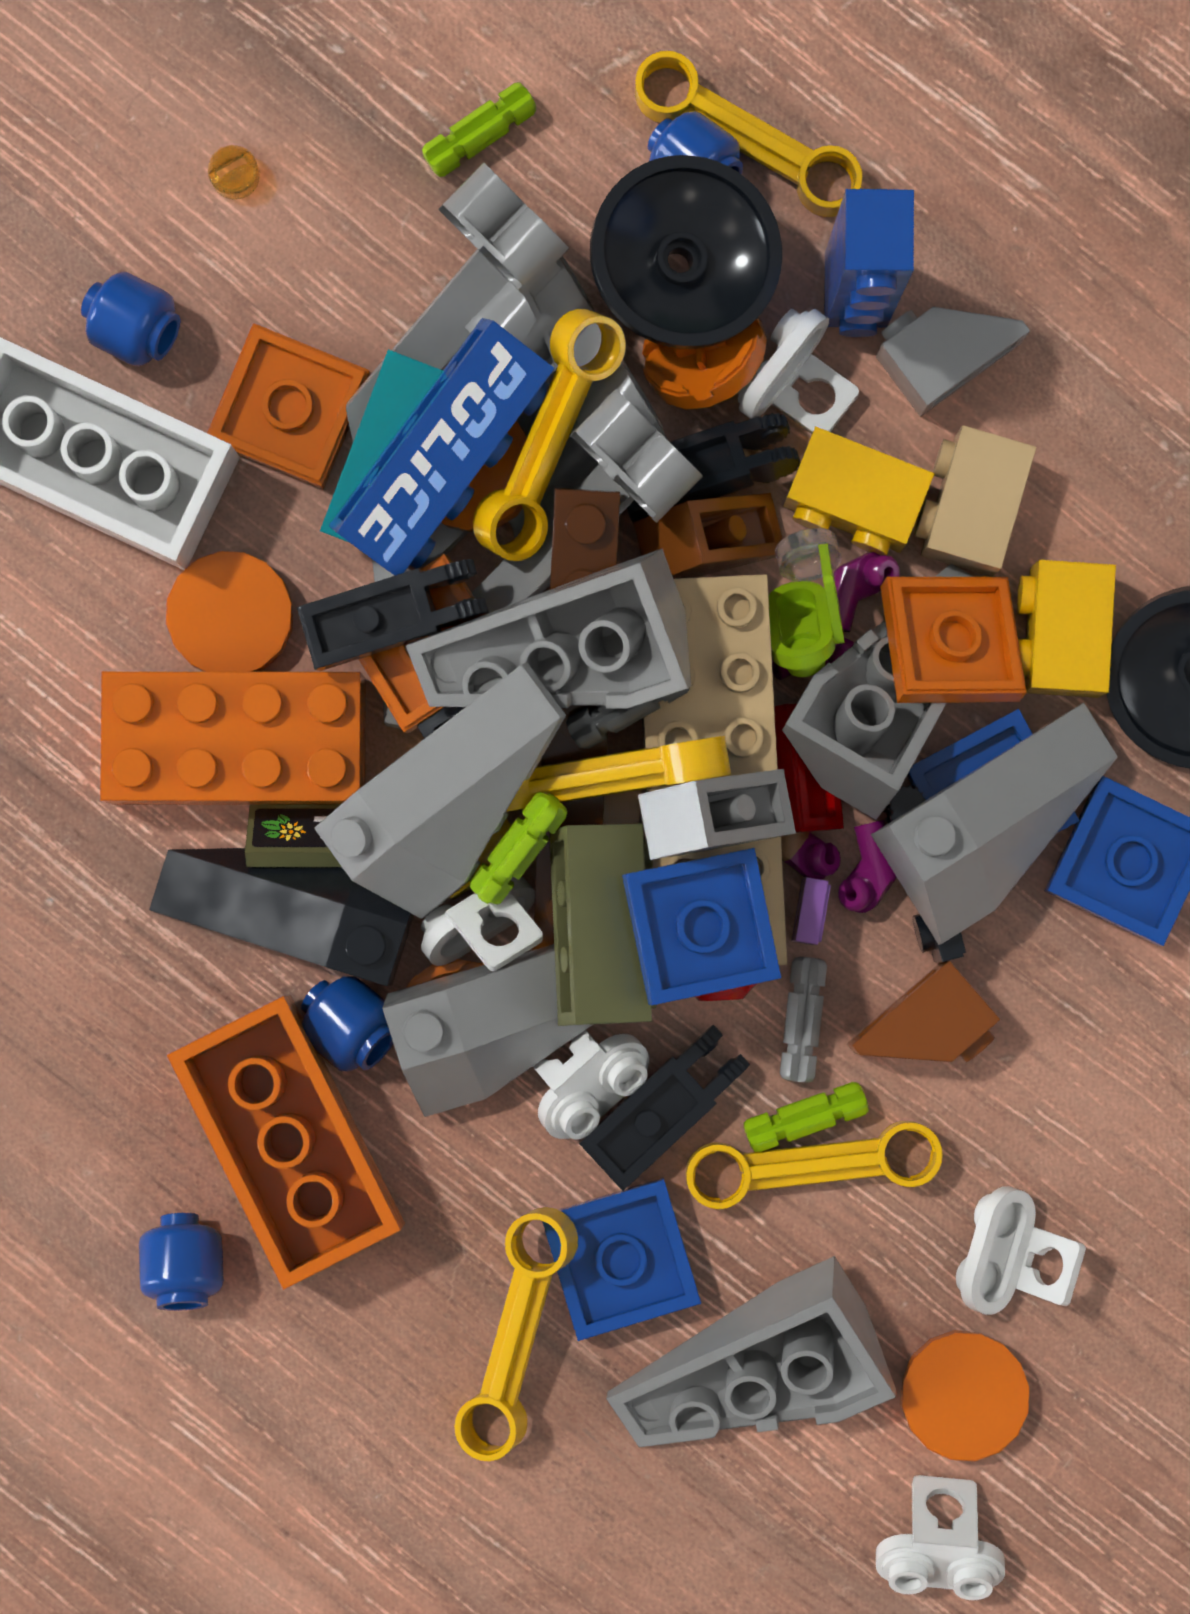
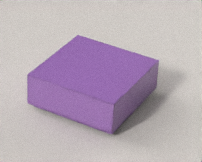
[791,877,831,945]

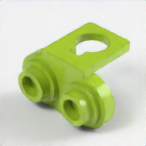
[768,543,845,677]

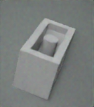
[876,307,1030,417]
[638,769,796,860]

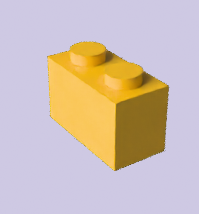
[783,426,935,555]
[1017,560,1116,698]

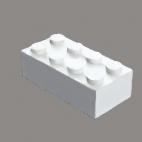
[0,337,240,570]

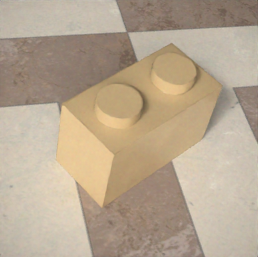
[915,425,1037,577]

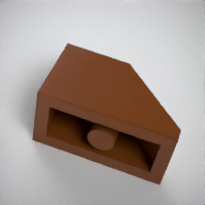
[633,493,786,579]
[847,961,1000,1062]

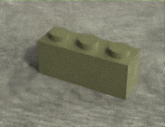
[549,824,657,1026]

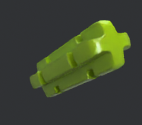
[422,82,536,177]
[470,792,567,904]
[744,1082,869,1152]

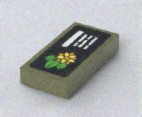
[245,804,342,867]

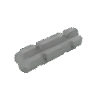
[780,956,827,1083]

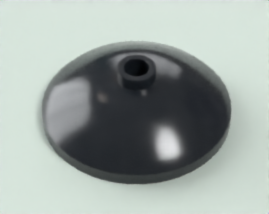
[590,155,782,349]
[1106,586,1190,769]

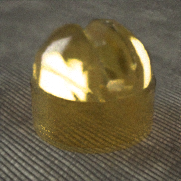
[208,145,260,200]

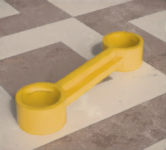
[635,51,862,217]
[473,309,626,561]
[506,736,731,812]
[685,1121,943,1209]
[454,1207,578,1461]

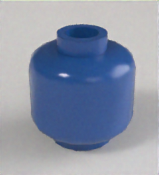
[648,111,743,174]
[81,271,181,367]
[301,976,393,1071]
[139,1213,224,1311]

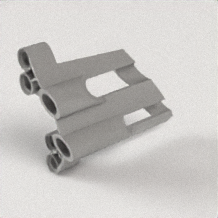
[346,162,703,729]

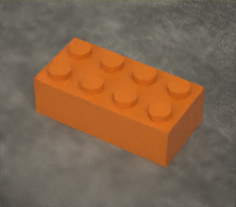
[100,671,366,805]
[167,995,405,1290]

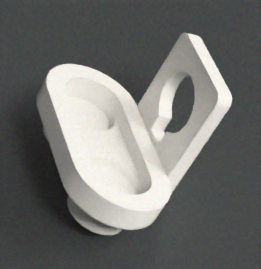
[737,309,859,433]
[421,877,543,971]
[533,1030,649,1140]
[956,1186,1086,1315]
[876,1475,1005,1600]

